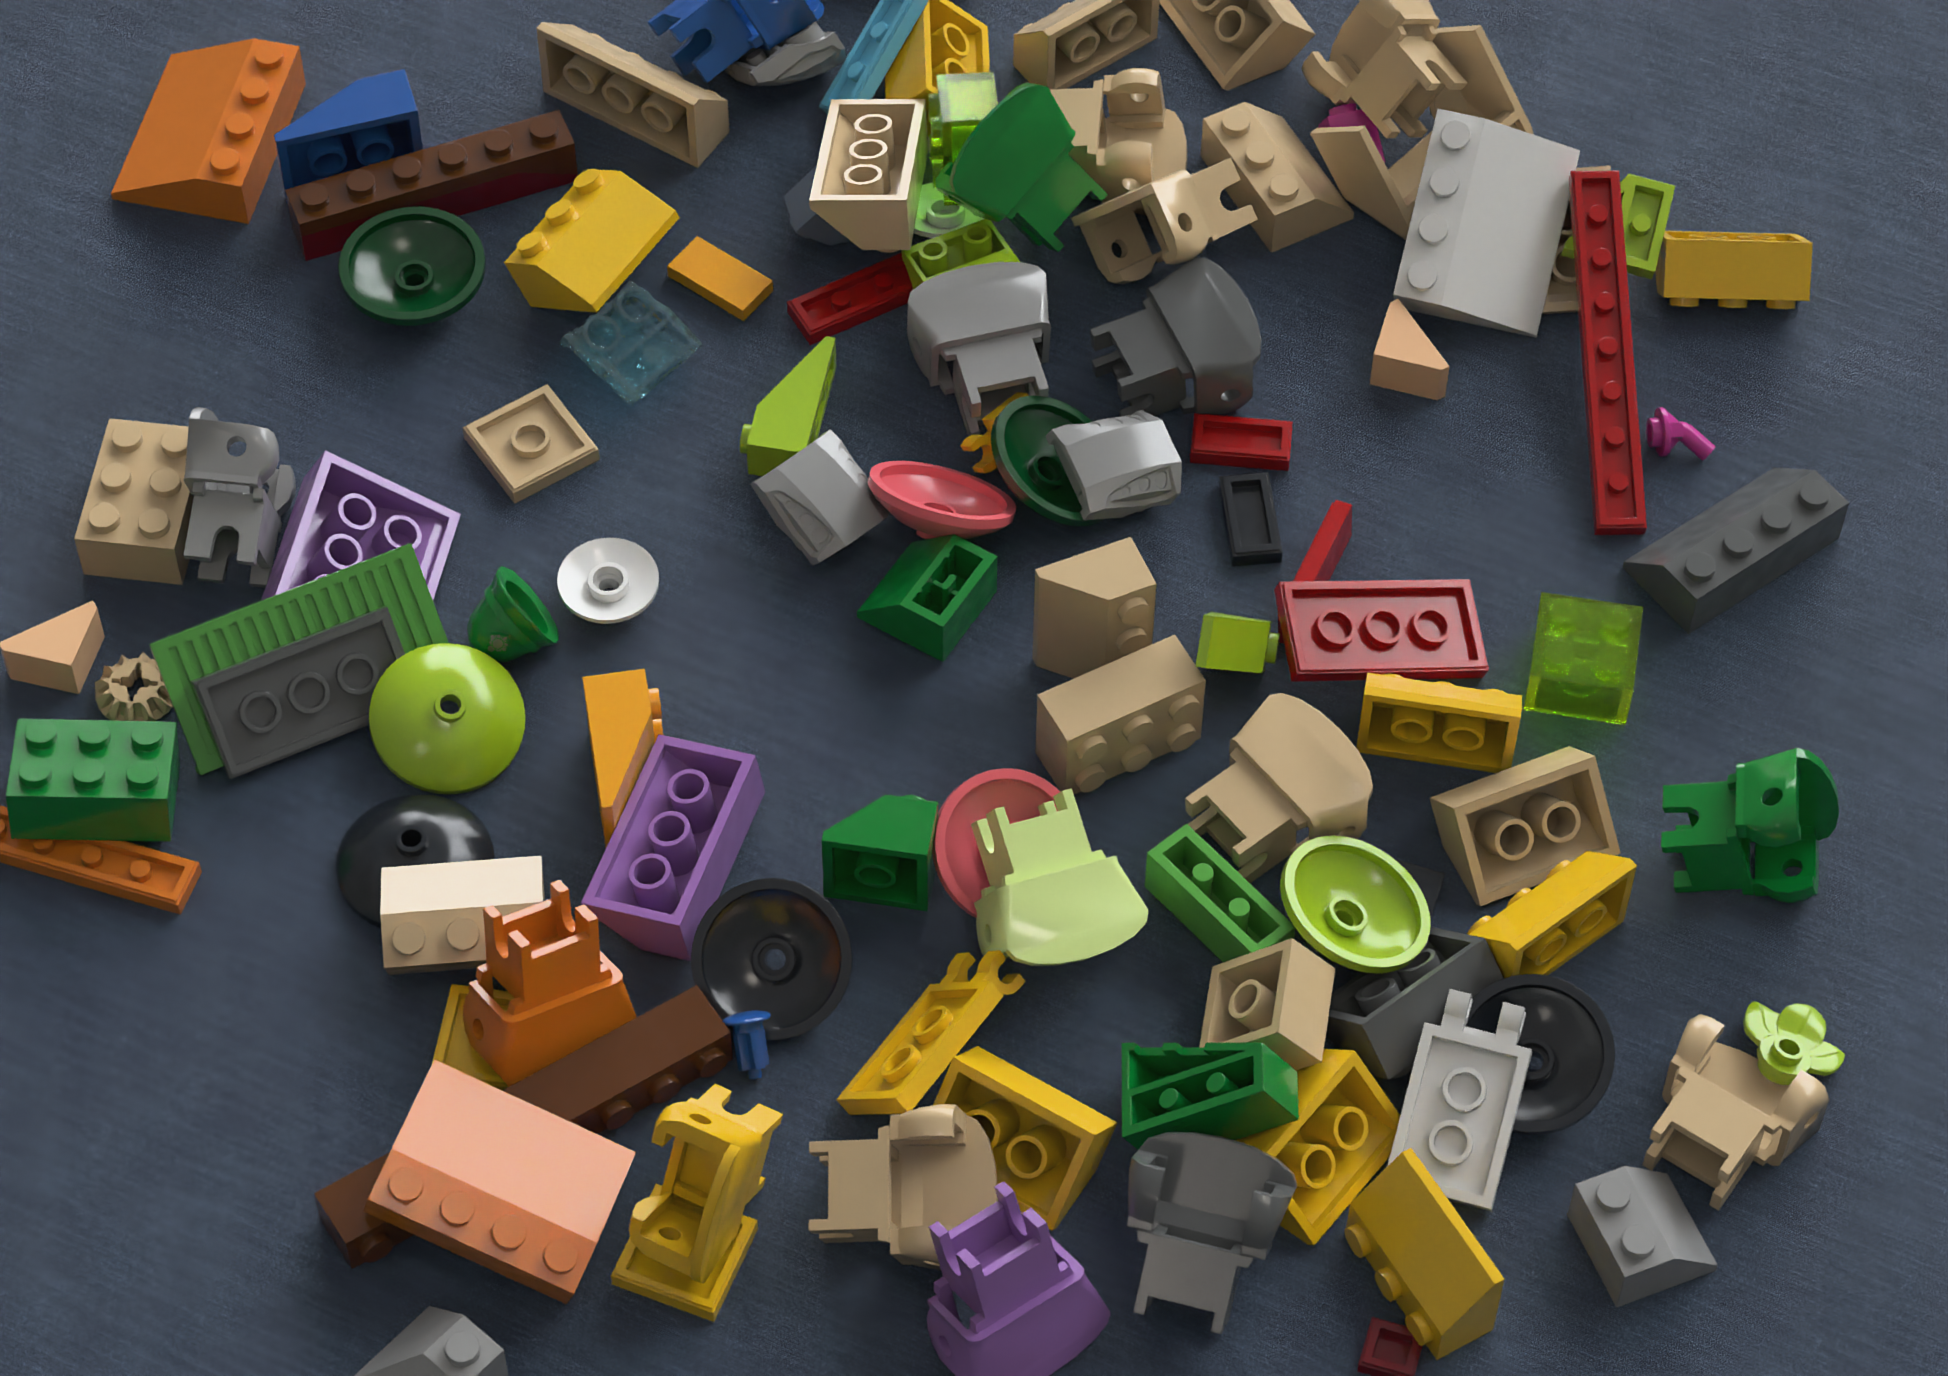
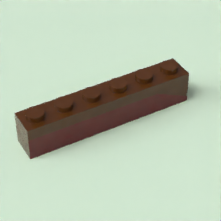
[285,110,578,261]

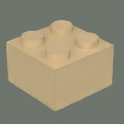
[1199,938,1335,1070]

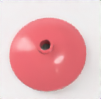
[868,461,1016,539]
[932,768,1060,918]

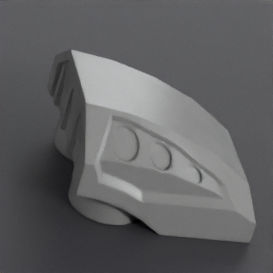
[725,22,846,86]
[1045,410,1182,520]
[750,430,891,565]

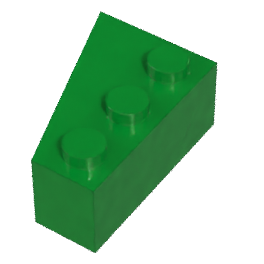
[1122,1043,1299,1150]

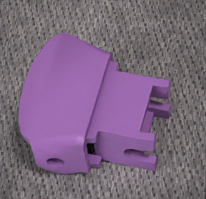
[927,1181,1111,1376]

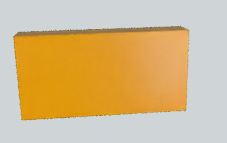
[667,236,773,321]

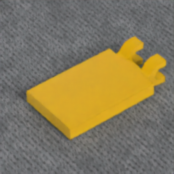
[836,950,1025,1115]

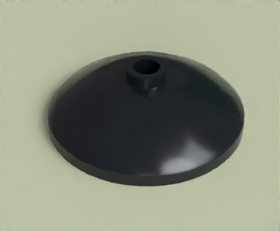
[336,794,495,928]
[691,878,853,1040]
[1466,974,1615,1135]

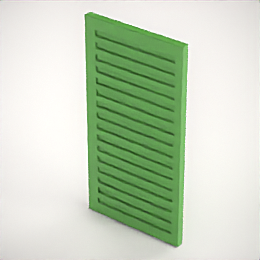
[149,543,449,775]

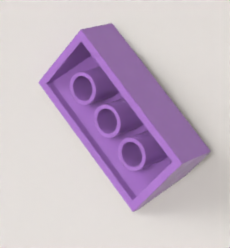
[581,734,765,961]

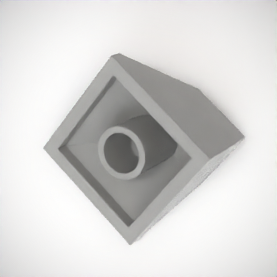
[354,1306,509,1376]

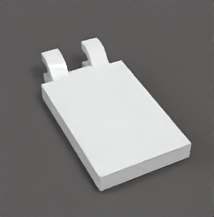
[1387,989,1532,1211]

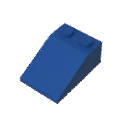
[274,69,423,205]

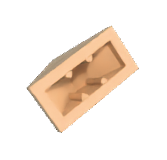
[1370,299,1450,400]
[0,600,105,694]

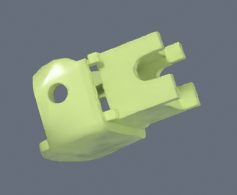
[971,788,1149,966]

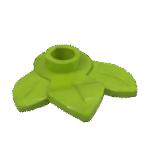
[1743,1001,1845,1085]

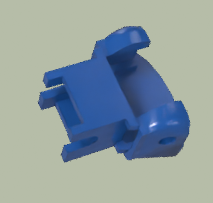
[647,0,825,83]

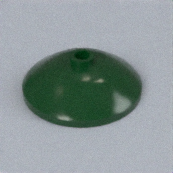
[339,207,486,326]
[991,395,1104,526]

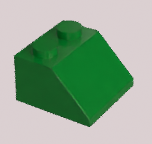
[821,794,938,912]

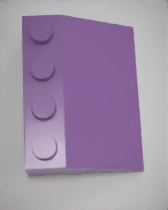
[261,450,461,600]

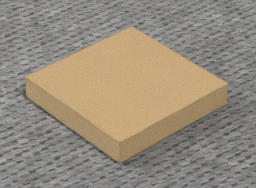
[462,384,600,504]

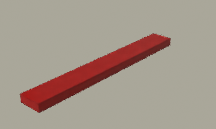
[1569,170,1647,535]

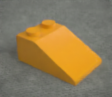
[582,668,663,848]

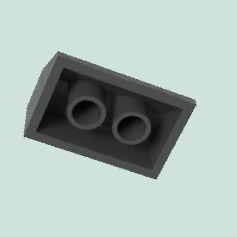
[1326,927,1504,1080]

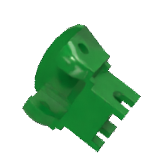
[935,82,1108,252]
[1661,748,1839,903]

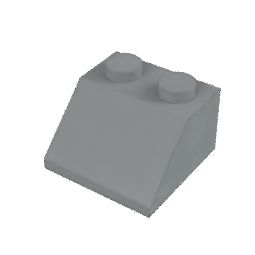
[1567,1166,1718,1308]

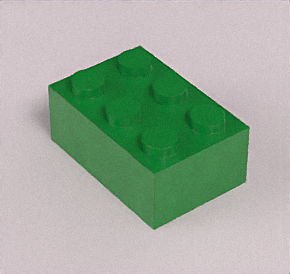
[6,719,180,842]

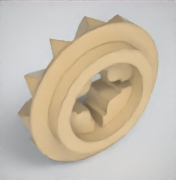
[95,652,173,721]

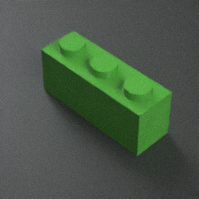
[1144,823,1296,962]

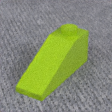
[740,336,836,476]
[1195,612,1280,673]

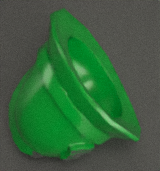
[467,566,559,663]

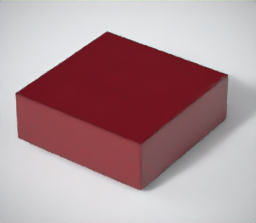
[1357,1317,1423,1376]

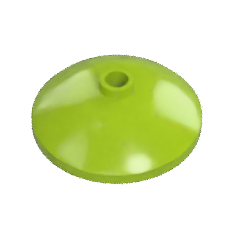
[369,643,525,794]
[1280,835,1431,973]

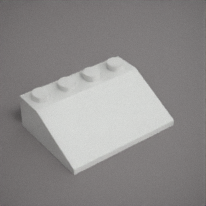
[1393,108,1580,338]

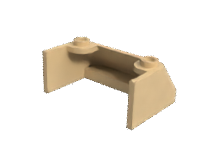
[1310,25,1534,240]

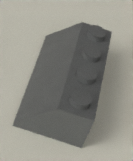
[1622,468,1849,634]

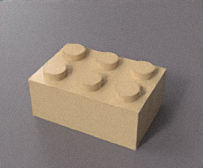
[74,418,194,585]
[1035,634,1206,794]

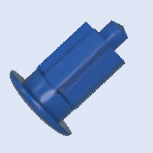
[723,1010,771,1080]

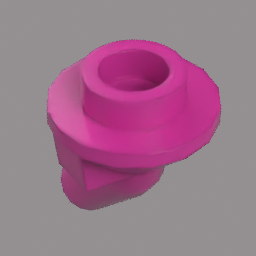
[1646,407,1715,461]

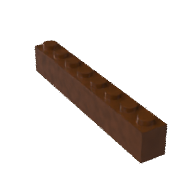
[314,985,733,1269]

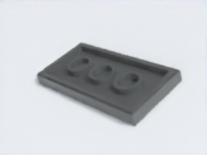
[191,606,405,779]

